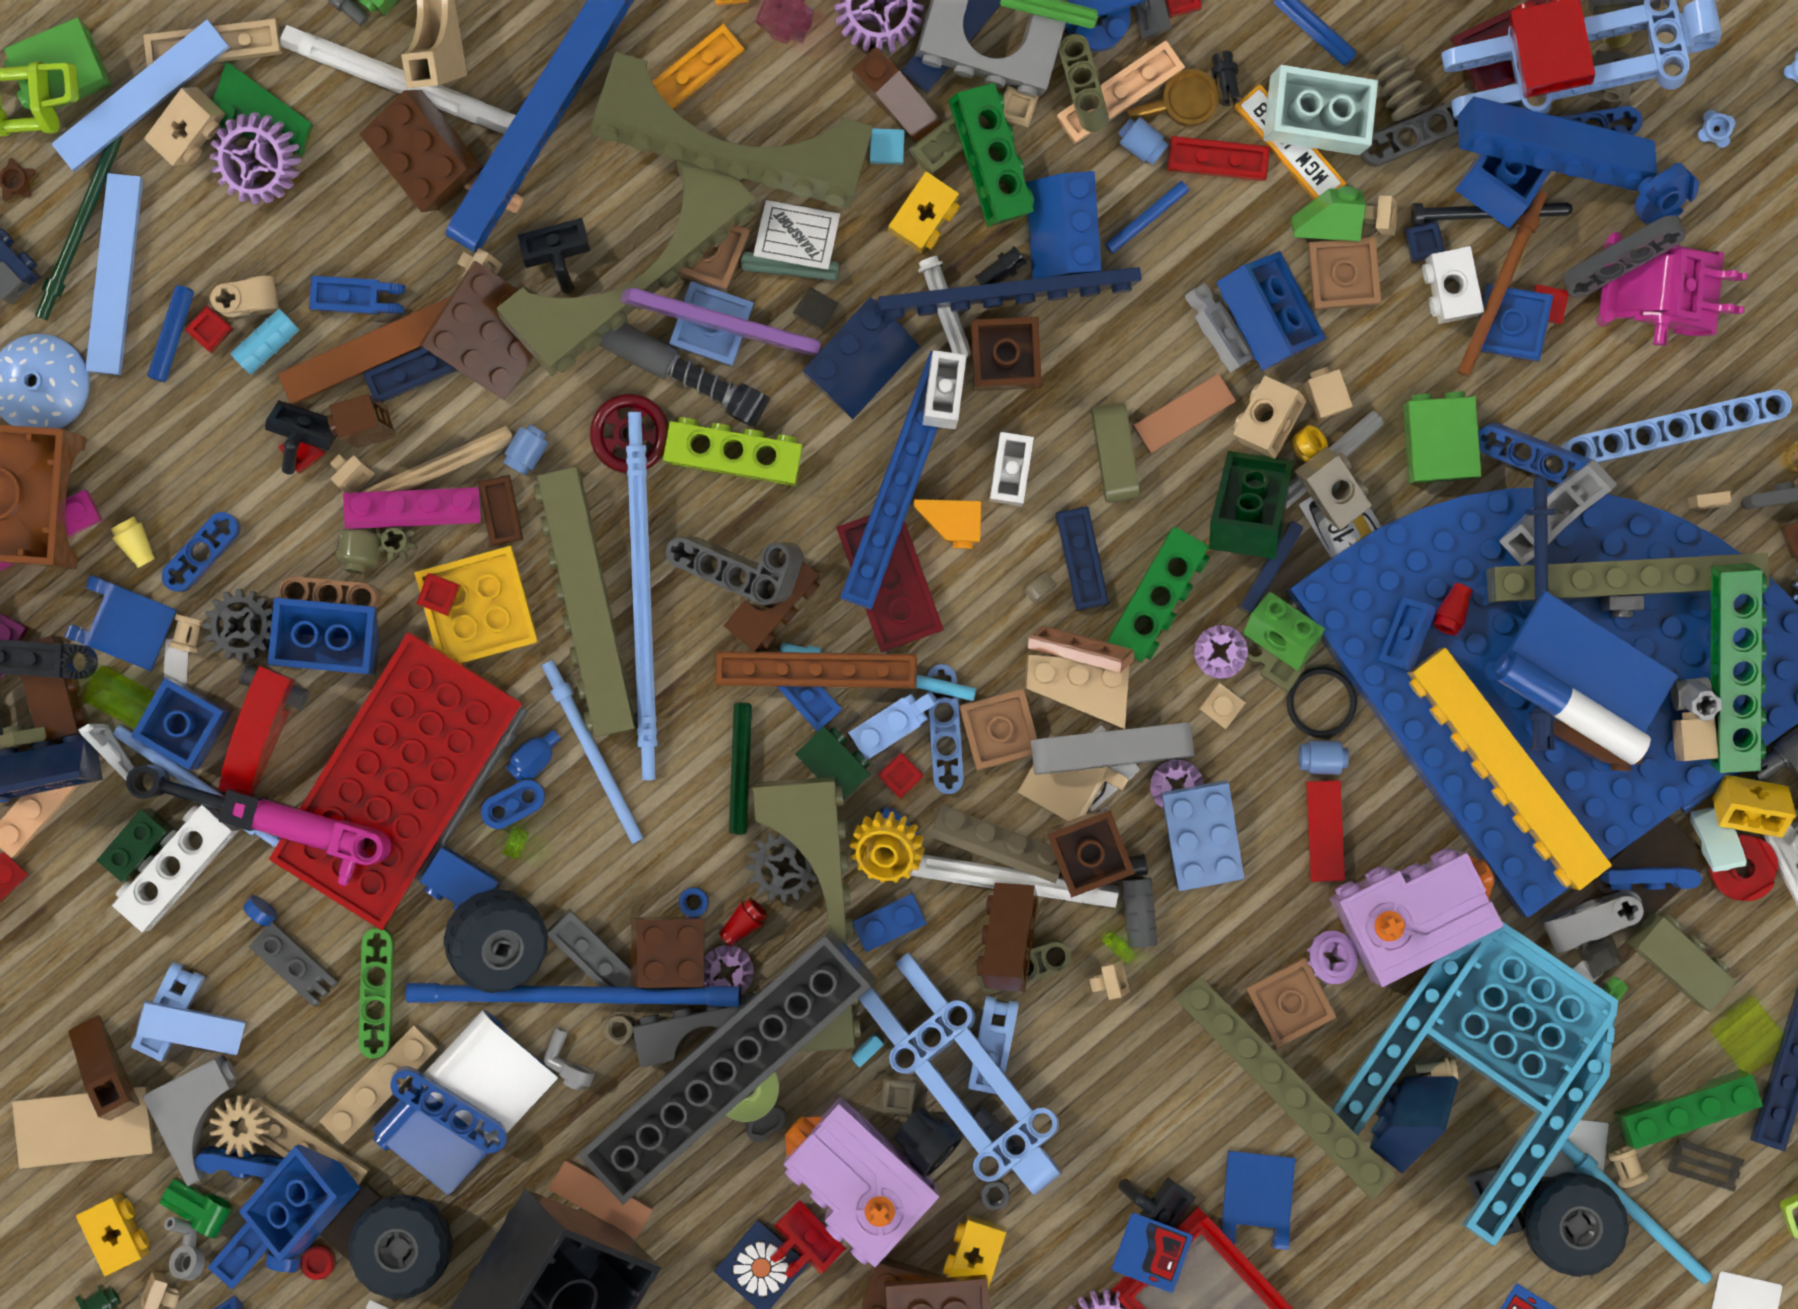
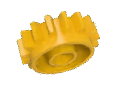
[850,811,925,883]

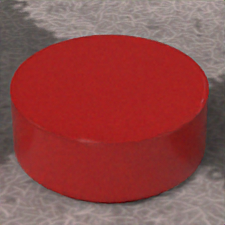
[300,1245,336,1280]

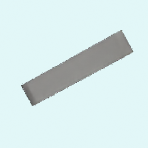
[1030,723,1195,775]

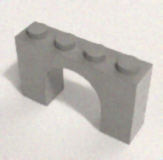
[915,0,1066,98]

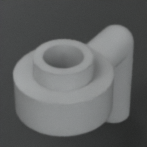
[543,1027,596,1090]
[164,1217,205,1281]

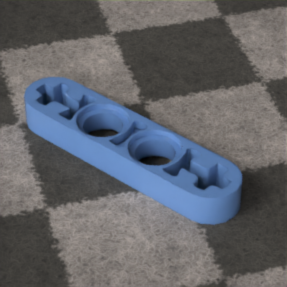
[927,664,964,794]

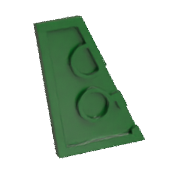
[213,61,313,157]

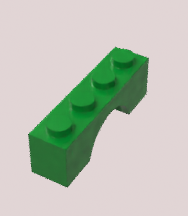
[1614,1070,1763,1150]

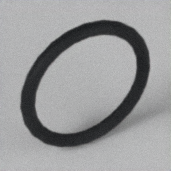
[1287,667,1357,738]

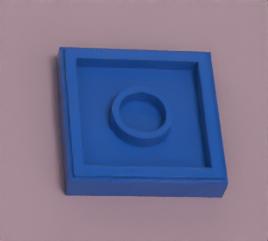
[1479,284,1553,362]

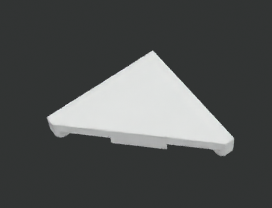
[79,724,134,780]

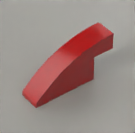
[218,666,295,793]

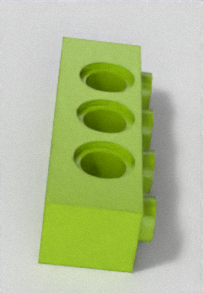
[663,417,803,487]

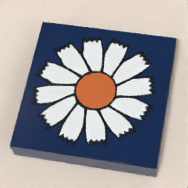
[714,1219,809,1309]

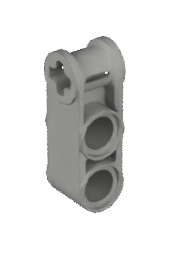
[1543,890,1644,953]

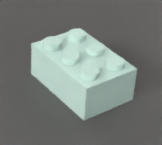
[1263,65,1378,155]

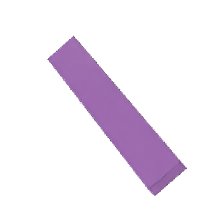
[620,288,821,356]

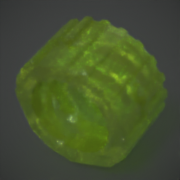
[502,827,529,860]

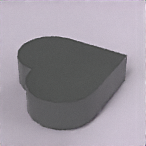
[746,1105,787,1142]

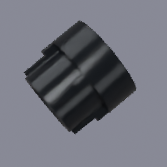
[894,1107,964,1178]

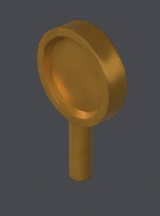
[1126,69,1219,127]

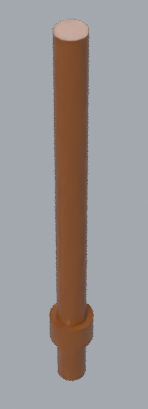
[1457,190,1548,377]

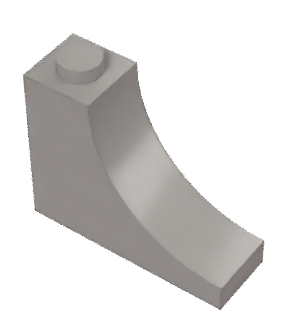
[142,1056,237,1186]

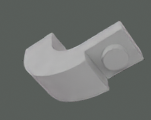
[1499,459,1617,566]

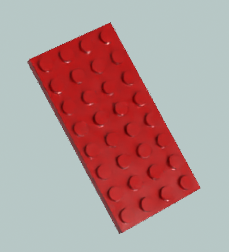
[268,632,523,931]

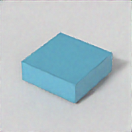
[870,128,904,165]
[852,1033,884,1068]

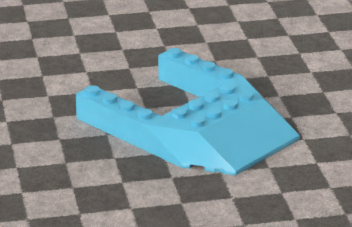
[1331,922,1618,1246]

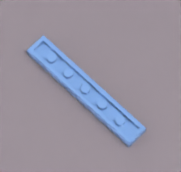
[52,19,231,171]
[85,173,143,376]

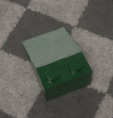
[1209,451,1294,559]

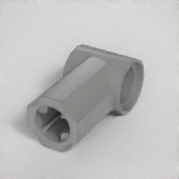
[1670,677,1722,721]

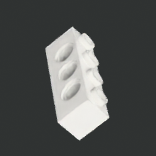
[112,805,239,932]

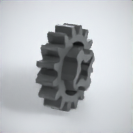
[203,589,273,662]
[746,832,818,903]

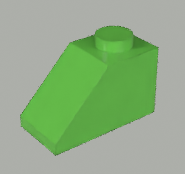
[1291,186,1366,241]

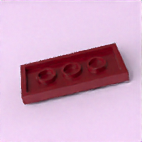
[836,515,944,653]

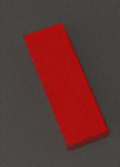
[1167,136,1270,181]
[1306,780,1345,882]

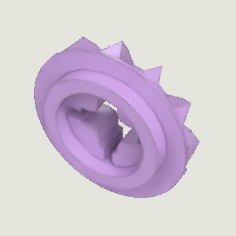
[1194,625,1248,679]
[1150,760,1203,809]
[1307,931,1357,984]
[704,945,754,994]

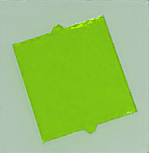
[1709,996,1784,1074]

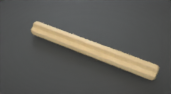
[360,426,514,492]

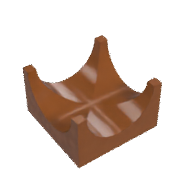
[0,425,86,570]

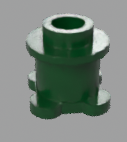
[75,1284,122,1309]

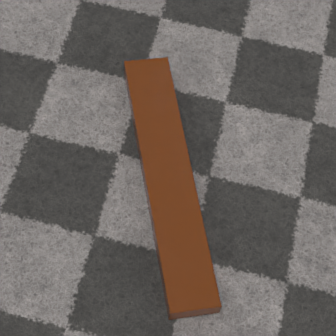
[278,297,450,405]
[715,651,917,689]

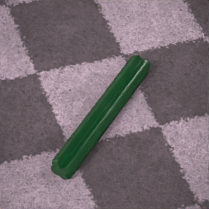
[729,702,752,835]

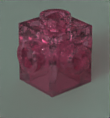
[755,0,814,44]

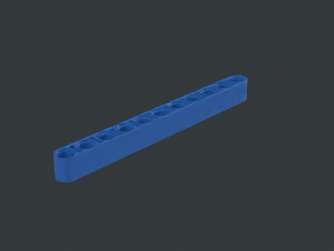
[445,0,634,253]

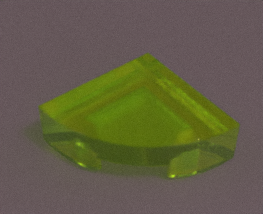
[1100,931,1135,964]

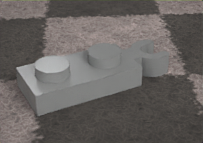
[1185,283,1254,373]

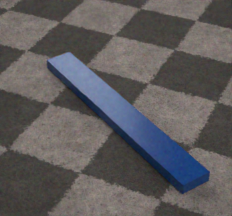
[840,351,938,610]

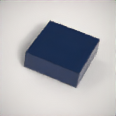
[1403,221,1445,263]

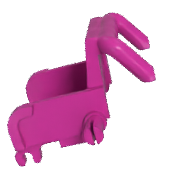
[1596,232,1748,346]

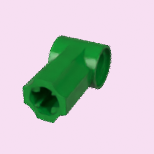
[159,1177,233,1238]

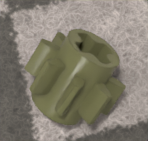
[376,526,418,562]

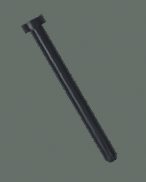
[1411,202,1573,226]

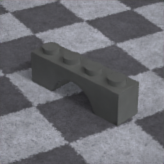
[633,993,756,1067]

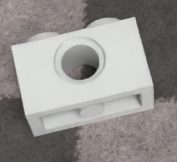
[1422,246,1484,324]
[922,350,966,429]
[989,432,1034,507]

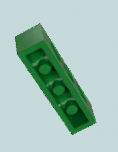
[948,83,1034,228]
[1106,526,1210,663]

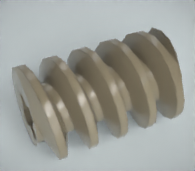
[1368,44,1432,122]

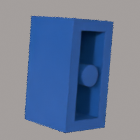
[420,846,502,910]

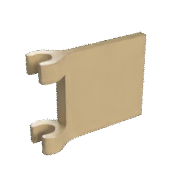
[1018,734,1129,821]

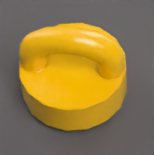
[1292,425,1328,462]

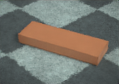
[1133,373,1236,454]
[1028,626,1135,673]
[549,1158,653,1239]

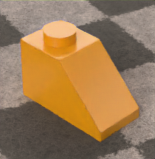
[914,499,981,549]

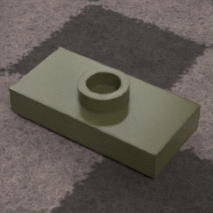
[909,115,963,174]
[0,725,46,750]

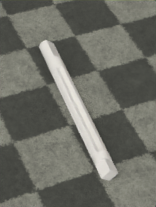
[280,25,516,134]
[887,848,1119,908]

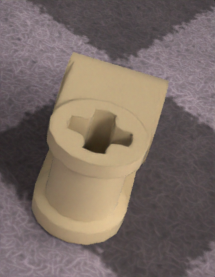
[210,276,279,318]

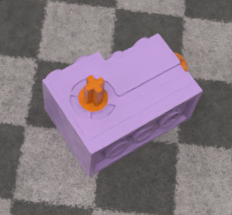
[1329,848,1504,987]
[783,1096,940,1267]

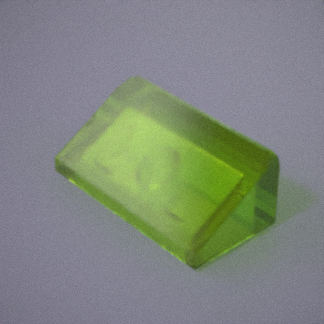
[83,666,156,729]

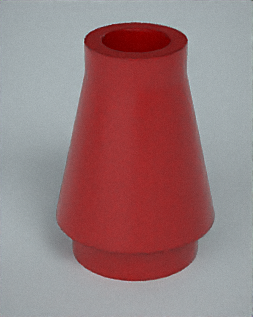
[1433,583,1473,636]
[718,898,768,947]

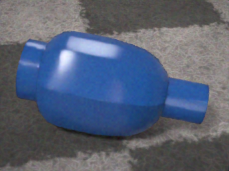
[505,729,561,782]

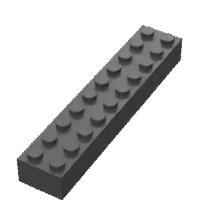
[578,927,876,1205]

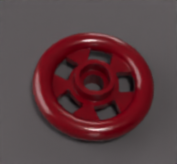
[590,394,669,473]

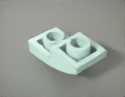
[1690,807,1746,872]

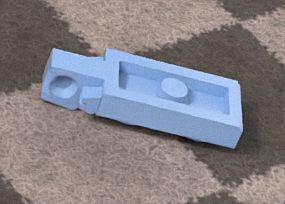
[848,691,938,760]

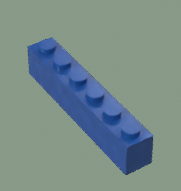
[1458,96,1657,191]

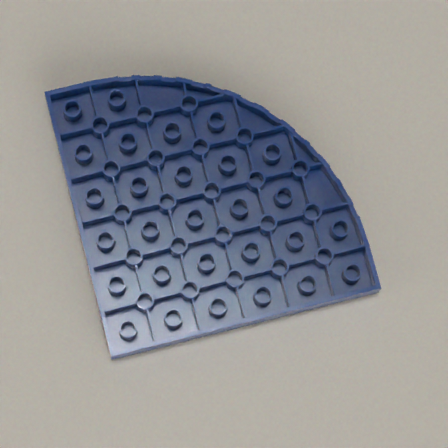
[1286,487,1798,918]

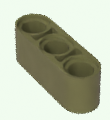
[1059,34,1109,132]
[1091,403,1140,503]
[976,939,1071,993]

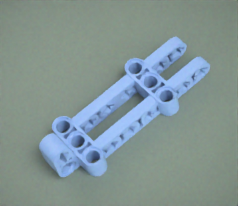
[1441,0,1722,120]
[858,952,1063,1195]

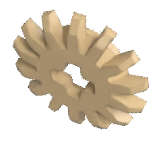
[210,1096,270,1157]

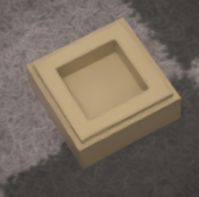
[1003,86,1039,129]
[1688,491,1732,511]

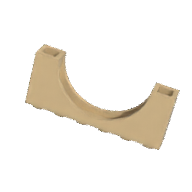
[401,0,467,89]

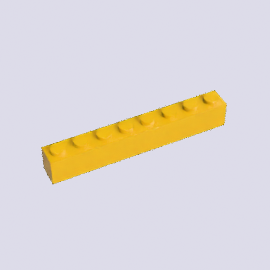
[1407,647,1612,890]

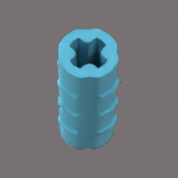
[230,308,300,375]

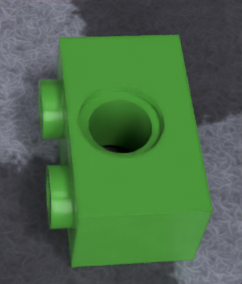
[1243,592,1325,671]

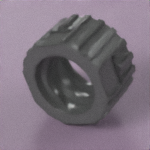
[980,1179,1010,1210]

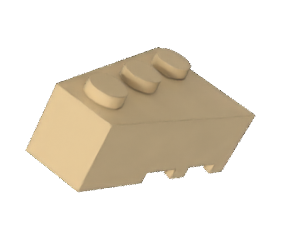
[1025,655,1129,729]

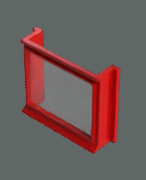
[1110,1206,1293,1309]

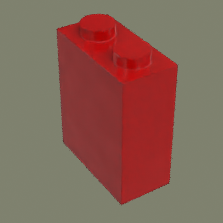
[1509,0,1595,98]

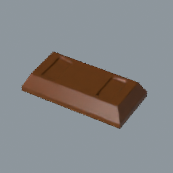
[477,475,524,547]

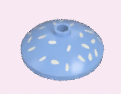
[0,334,90,429]

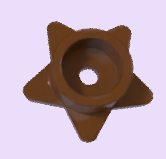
[0,158,35,201]

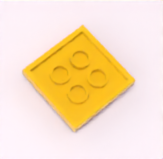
[414,546,539,664]

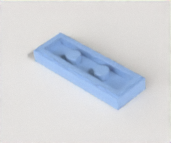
[136,1000,245,1055]

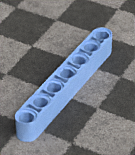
[1559,390,1792,469]

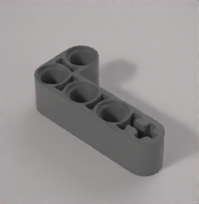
[666,536,803,605]

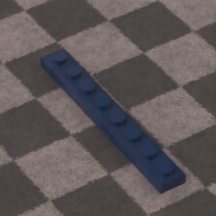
[873,267,1142,320]

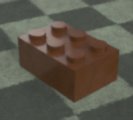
[359,90,484,212]

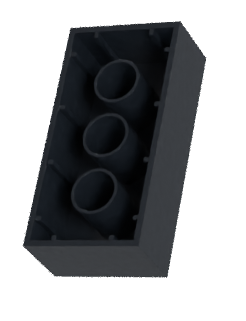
[450,1189,661,1309]

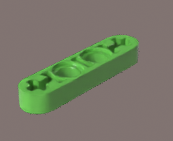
[359,927,395,1059]

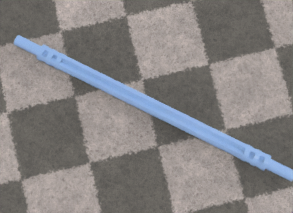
[626,412,658,780]

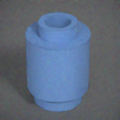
[1118,117,1169,166]
[503,424,549,476]
[1298,741,1349,775]

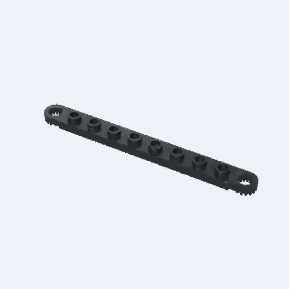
[0,639,98,679]

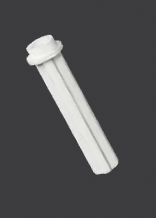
[918,256,972,358]

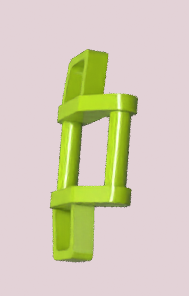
[0,61,79,137]

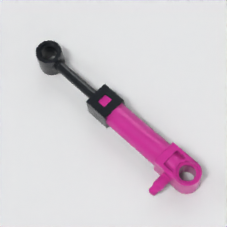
[126,764,391,886]

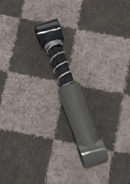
[599,323,770,428]

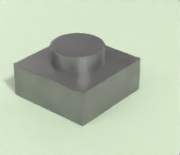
[1601,596,1644,618]

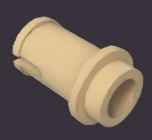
[1414,1057,1458,1079]

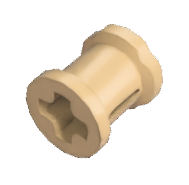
[168,614,206,654]
[1608,1146,1649,1188]

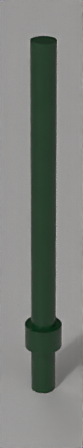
[35,136,124,321]

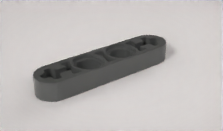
[1360,102,1458,167]
[1563,215,1686,297]

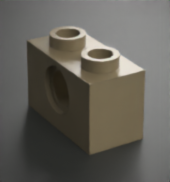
[1294,447,1372,530]

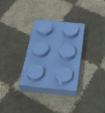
[1161,780,1244,891]

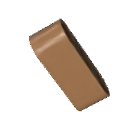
[279,576,382,611]

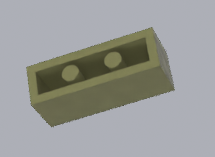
[1626,912,1737,1012]

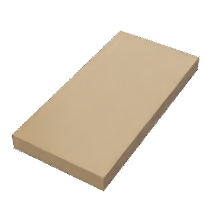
[12,1085,155,1169]

